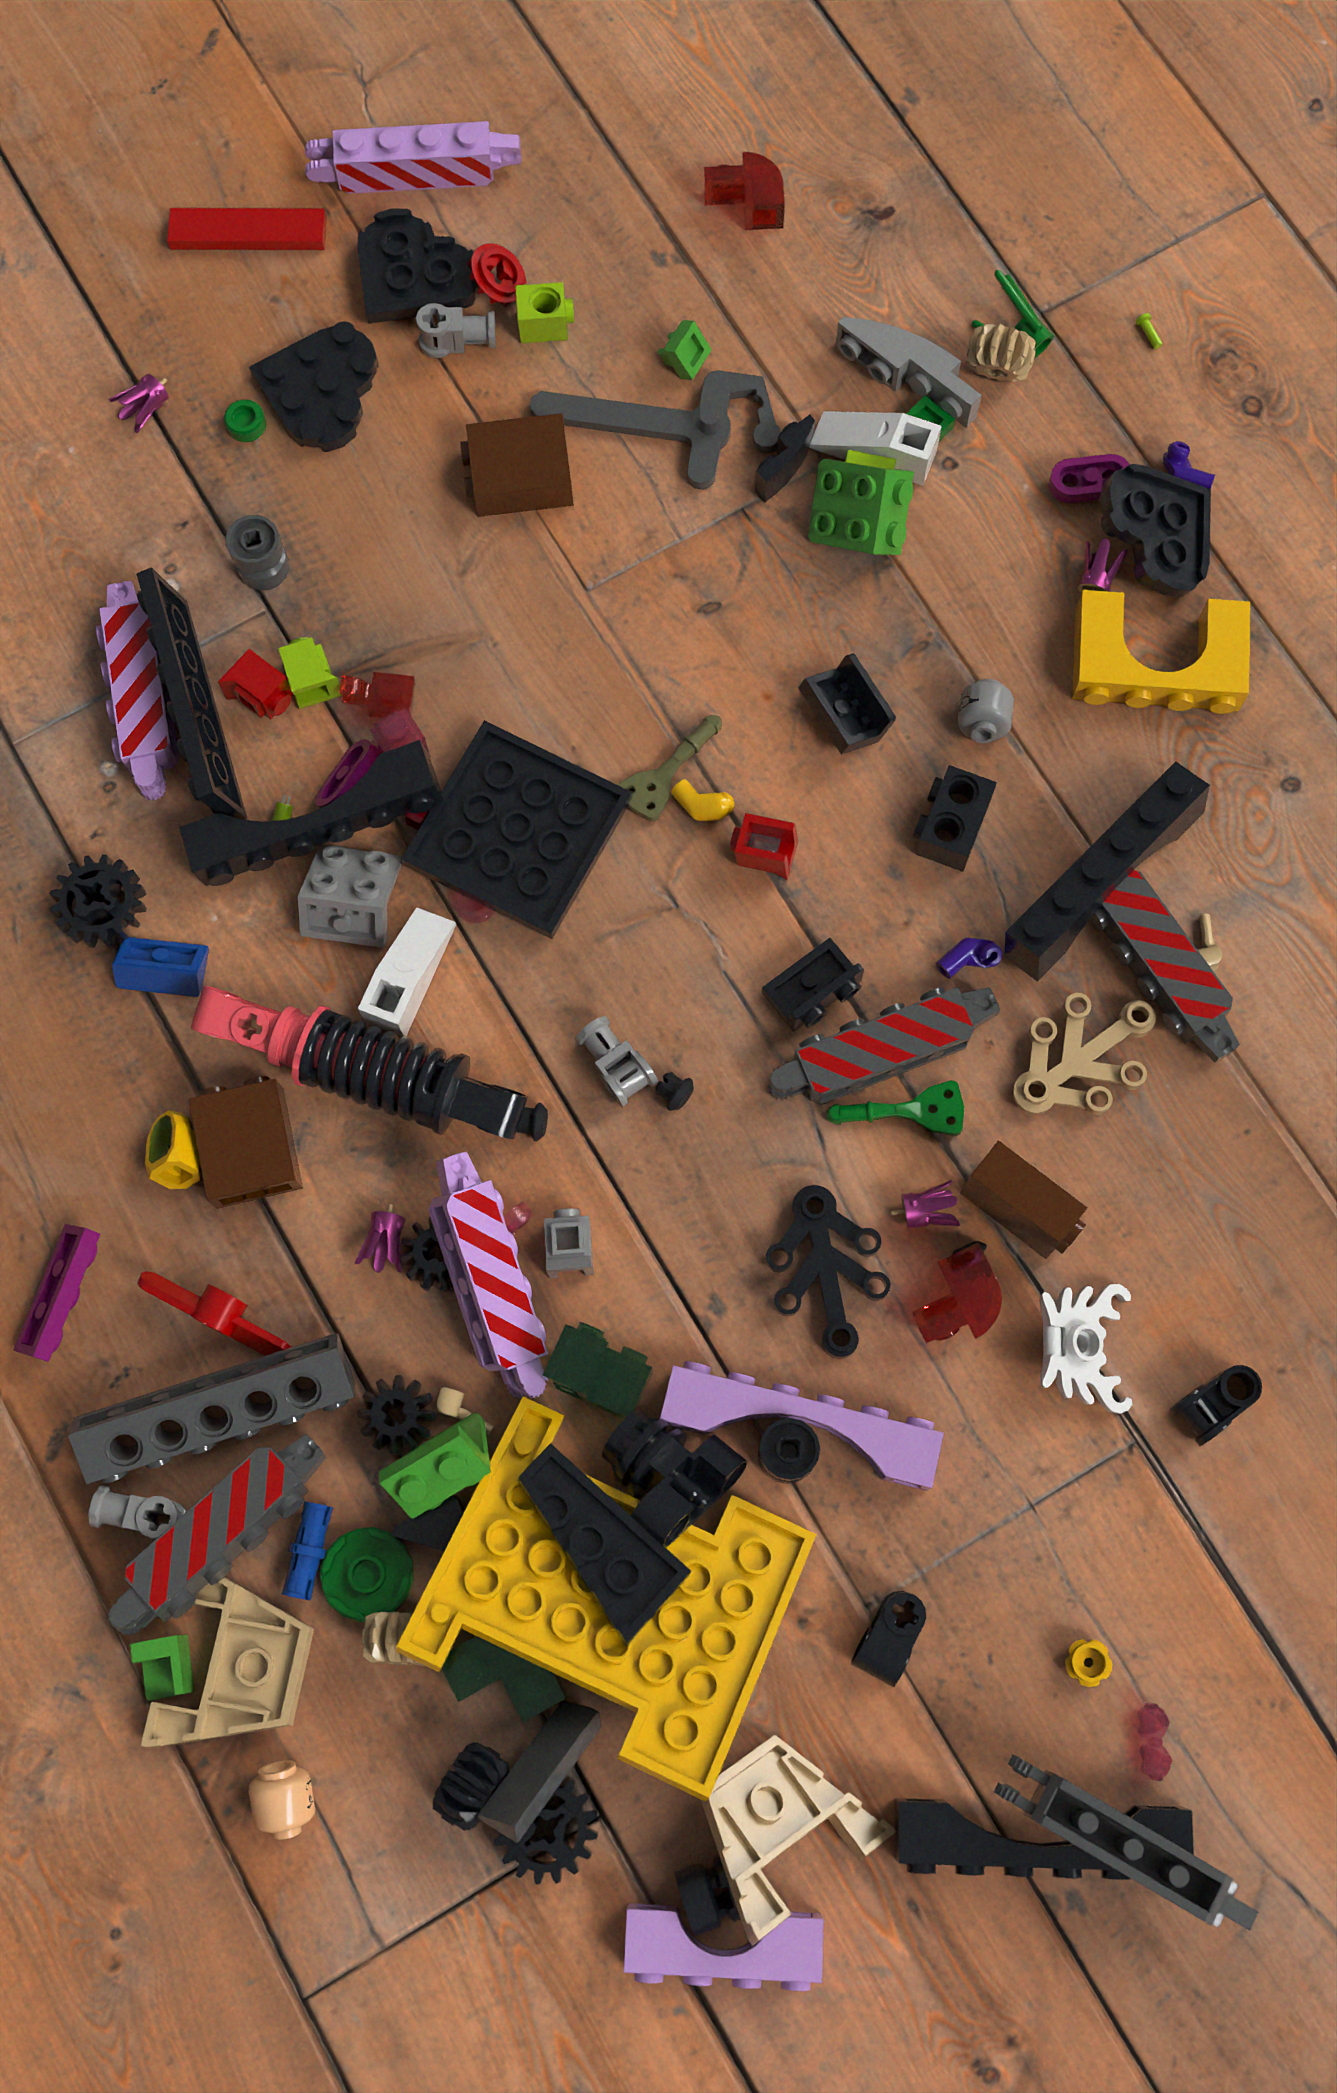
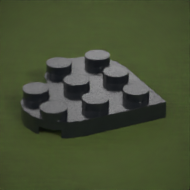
[357,208,479,324]
[249,321,379,452]
[1100,464,1211,597]

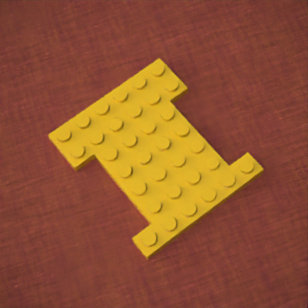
[396,1396,817,1802]

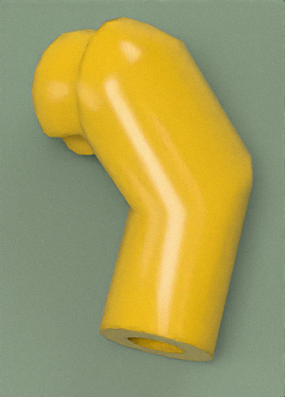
[671,779,735,821]

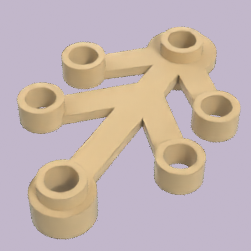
[1013,993,1156,1115]

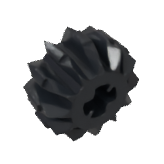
[399,1216,450,1292]
[357,1375,437,1455]
[433,1742,509,1831]

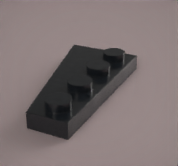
[518,1443,691,1647]

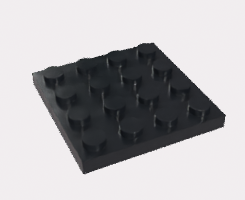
[401,720,633,939]

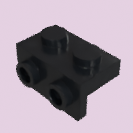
[798,653,896,755]
[761,937,864,1032]

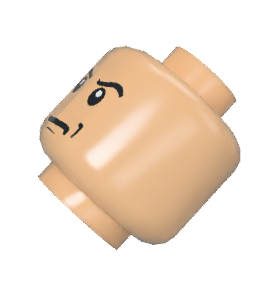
[249,1760,315,1839]

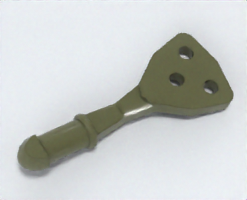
[618,715,722,822]

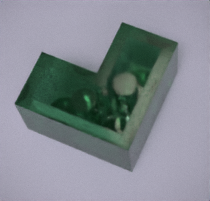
[543,1322,653,1419]
[442,1636,569,1722]

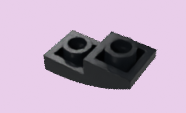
[755,415,815,502]

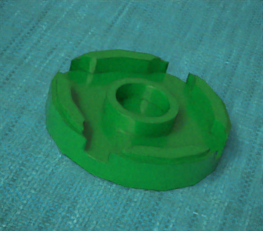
[320,1527,414,1622]

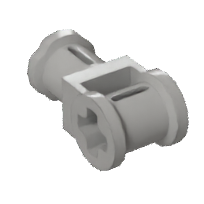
[416,303,496,358]
[575,1016,658,1108]
[89,1485,187,1539]

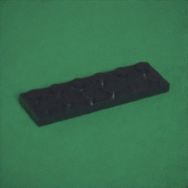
[136,567,248,820]

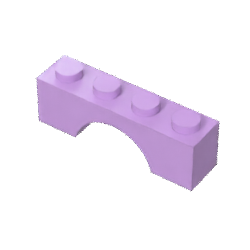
[624,1903,824,1991]

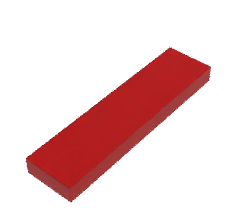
[167,208,327,250]

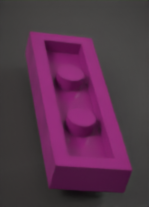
[13,1224,100,1362]

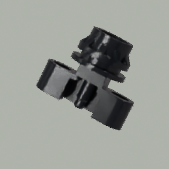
[602,1410,748,1548]

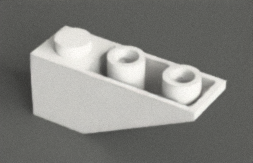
[809,411,942,486]
[358,907,456,1038]

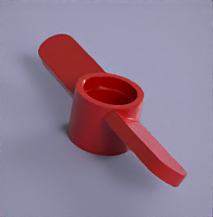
[137,1271,291,1356]

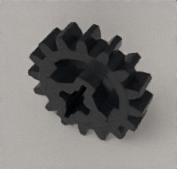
[50,854,146,948]
[494,1779,598,1885]

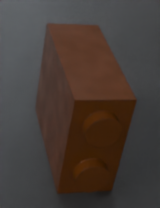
[460,413,574,517]
[188,1076,303,1209]
[960,1140,1088,1259]

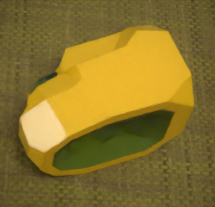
[145,1110,202,1189]

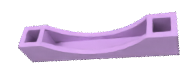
[660,1361,944,1491]

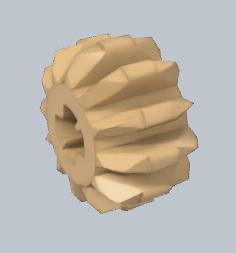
[966,324,1036,382]
[361,1612,423,1666]

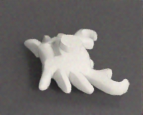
[1040,1284,1133,1414]

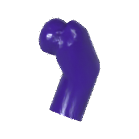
[1163,441,1215,489]
[936,938,1003,979]

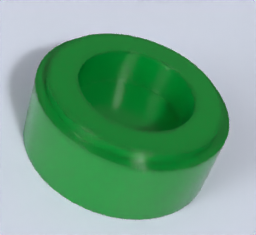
[224,399,266,442]

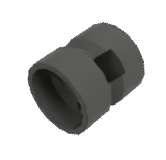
[226,515,290,591]

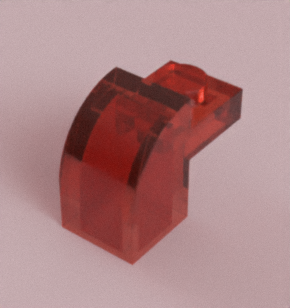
[704,152,785,230]
[912,1242,1002,1344]

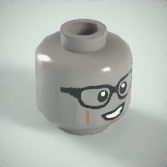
[958,679,1014,743]

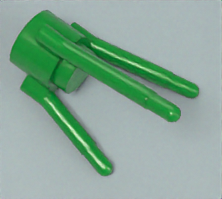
[972,270,1054,358]

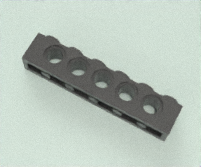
[68,1333,355,1484]

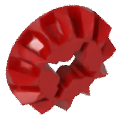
[467,243,526,307]

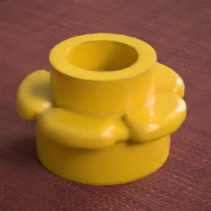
[1065,1639,1112,1687]

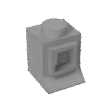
[544,1209,594,1278]

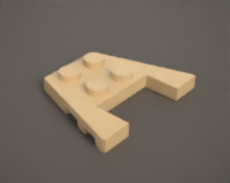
[140,1577,314,1748]
[701,1735,896,1946]

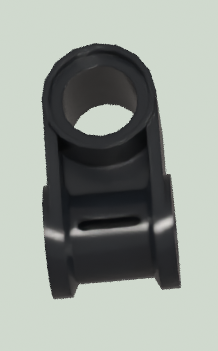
[1170,1365,1262,1446]
[851,1591,926,1687]

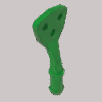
[826,1080,965,1136]

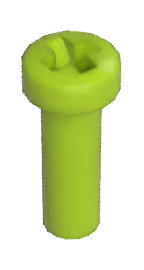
[1135,313,1163,350]

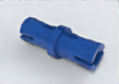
[281,1501,333,1601]

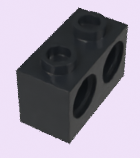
[912,765,997,872]

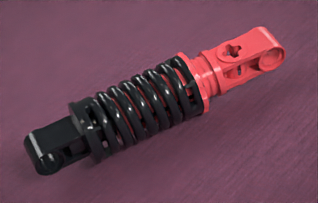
[190,986,528,1139]

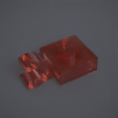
[339,672,416,721]

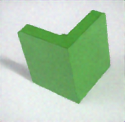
[130,1635,195,1701]

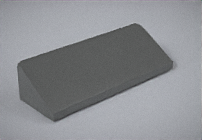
[477,1701,601,1843]

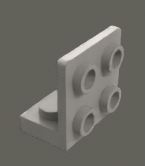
[298,845,402,948]

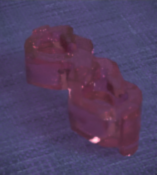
[1138,1703,1172,1781]

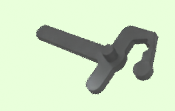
[530,371,781,489]

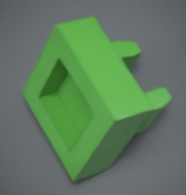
[657,320,712,380]

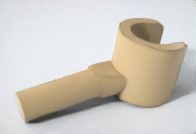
[1197,914,1222,971]
[436,1387,494,1436]

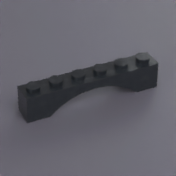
[179,740,444,886]
[1004,761,1210,982]
[895,1798,1194,1880]

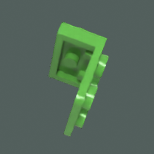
[808,459,914,555]
[379,1413,491,1519]

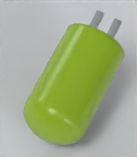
[272,795,293,821]

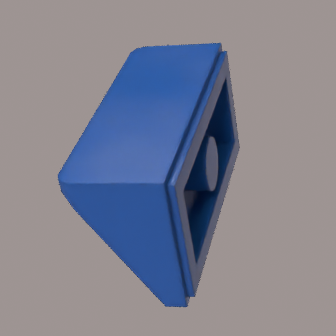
[112,937,209,997]

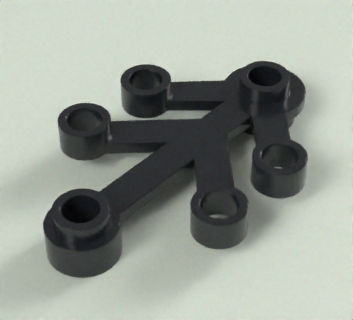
[766,1185,890,1359]

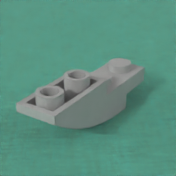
[835,317,982,428]

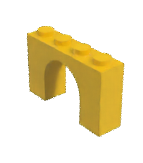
[1072,590,1250,714]

